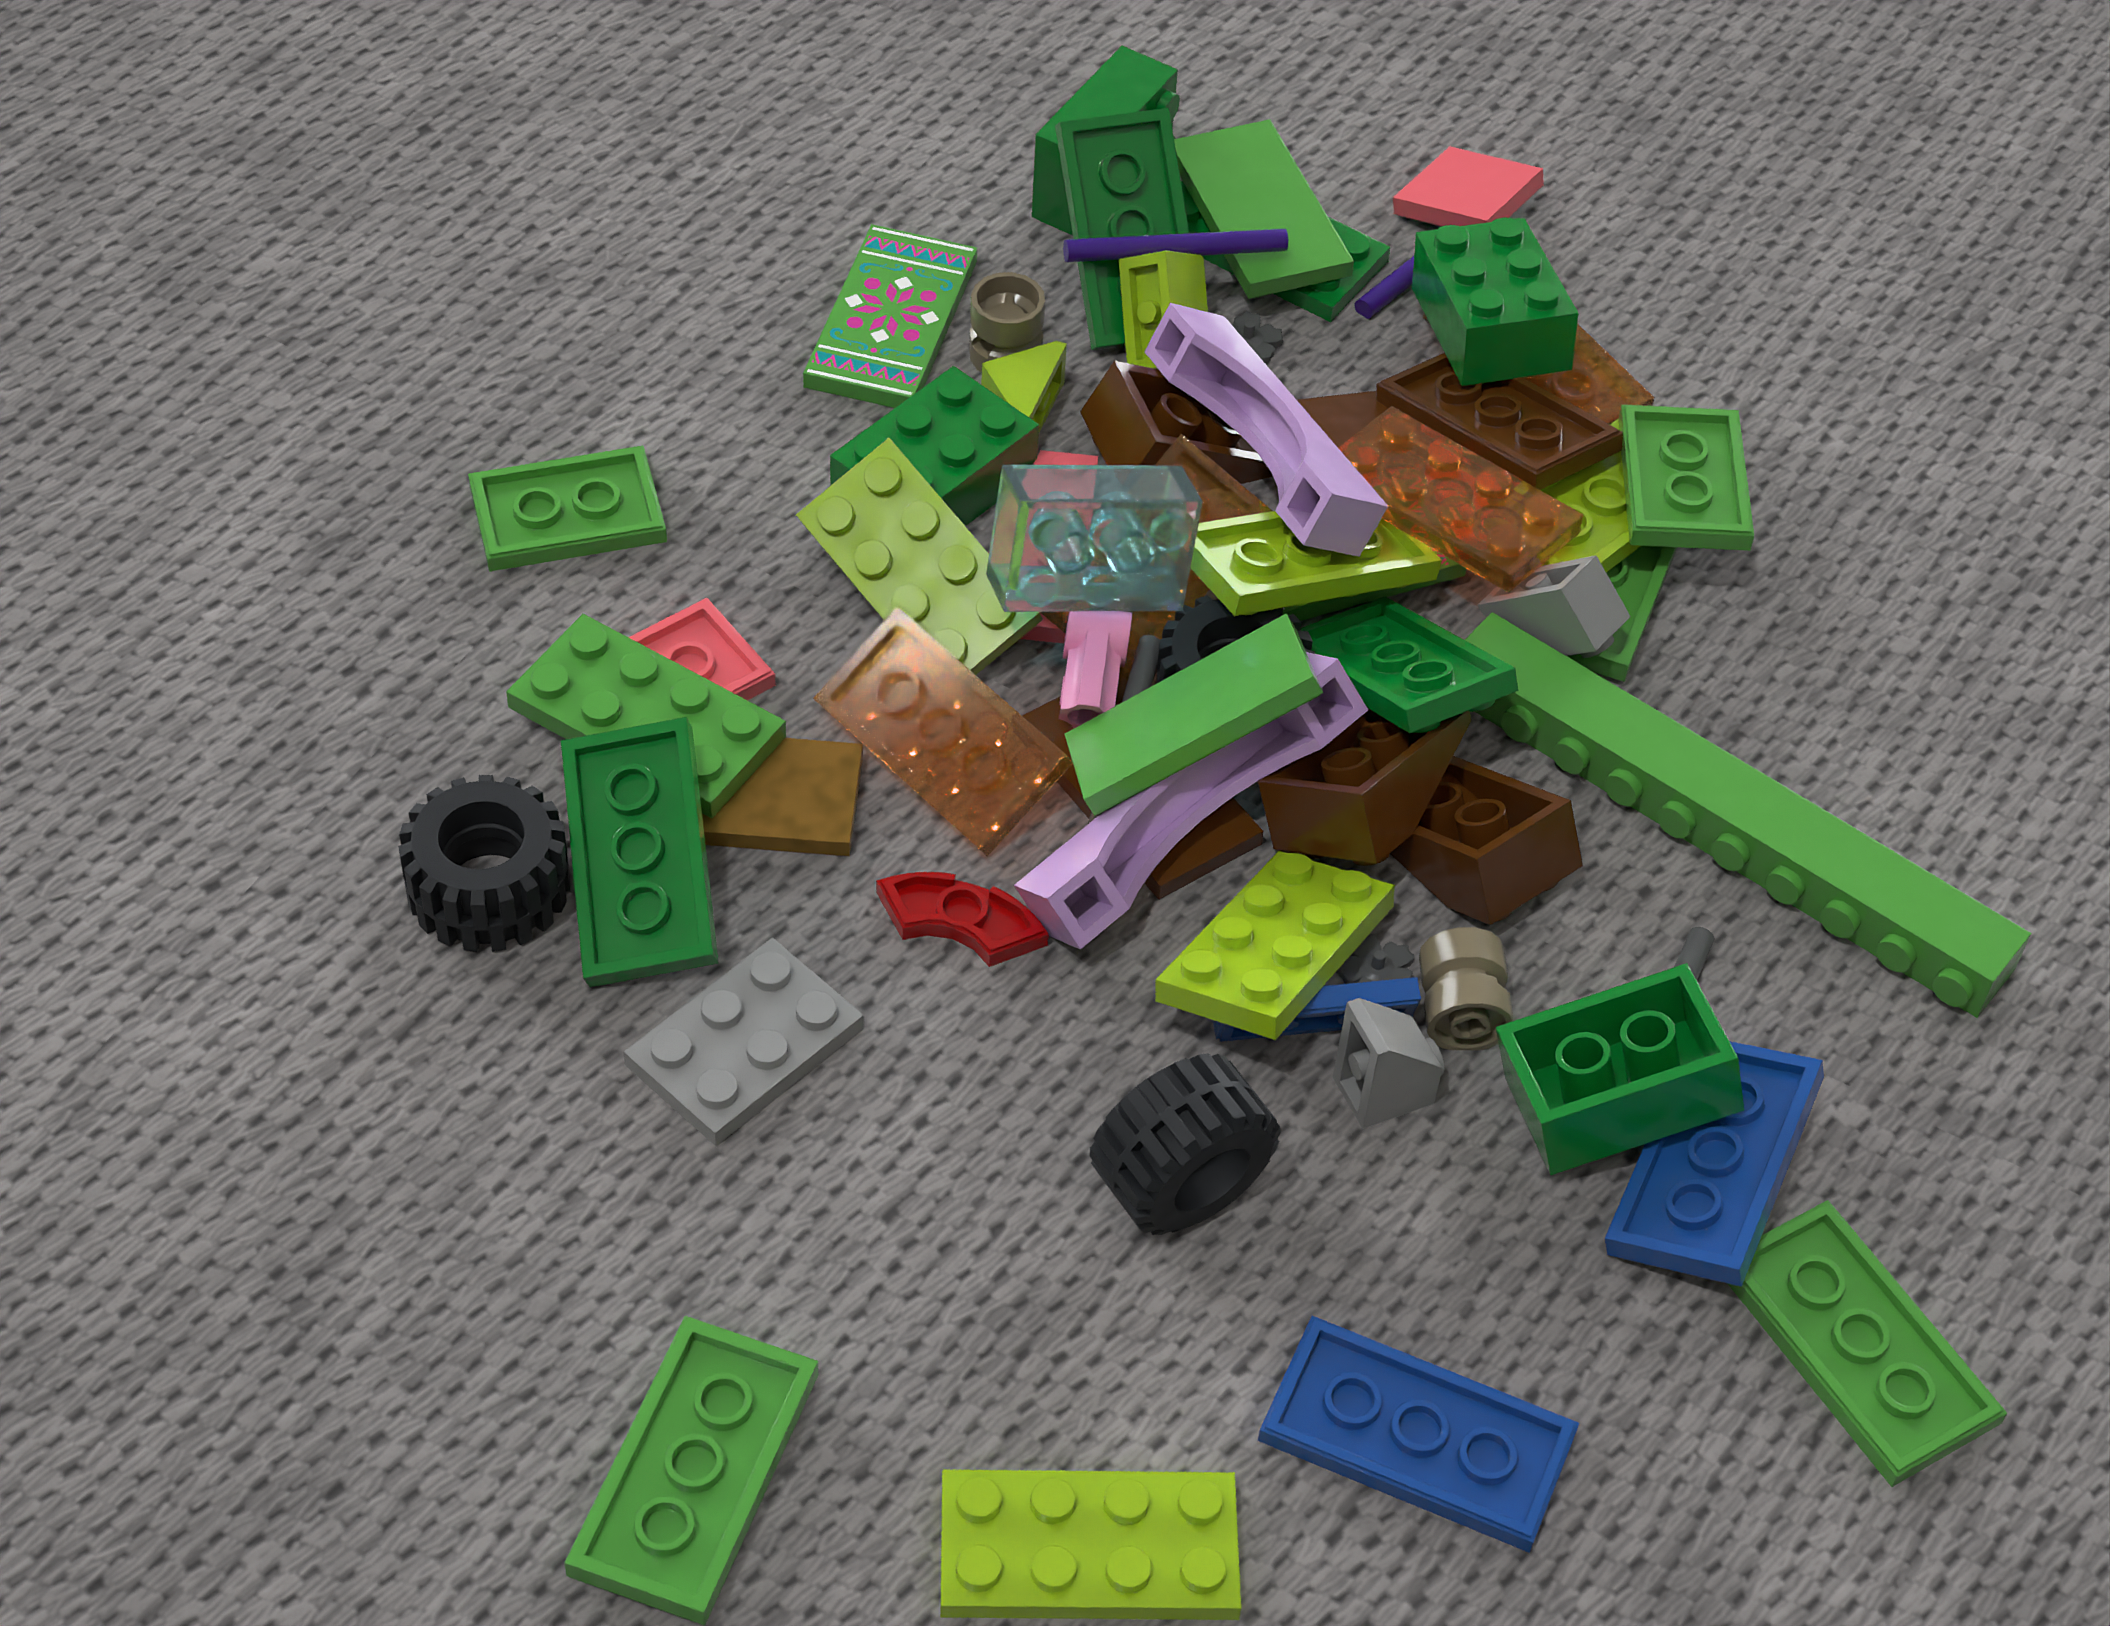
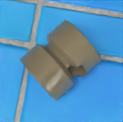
[969,272,1045,373]
[1419,927,1514,1050]

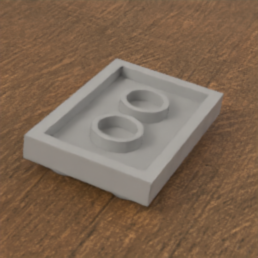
[624,937,864,1146]

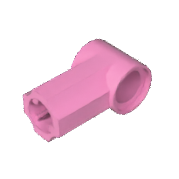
[1059,603,1132,728]

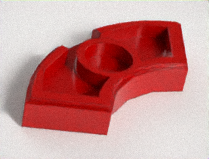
[876,872,1049,967]

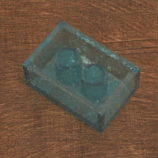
[986,465,1203,612]

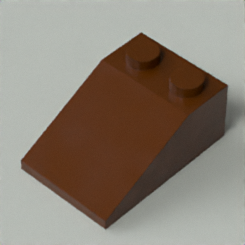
[1080,361,1273,500]
[1258,708,1471,866]
[1390,756,1583,925]

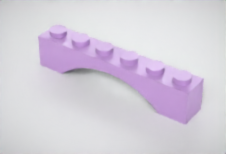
[1144,303,1388,556]
[1014,652,1368,949]

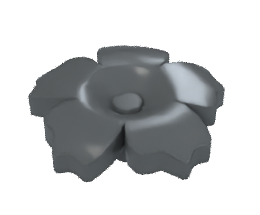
[1230,311,1283,363]
[1336,933,1414,984]

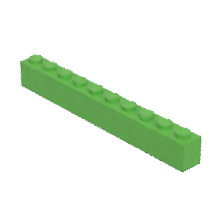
[1465,612,2031,1018]

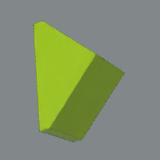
[981,341,1067,432]

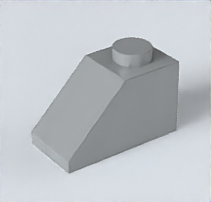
[1478,555,1631,658]
[1333,998,1444,1129]

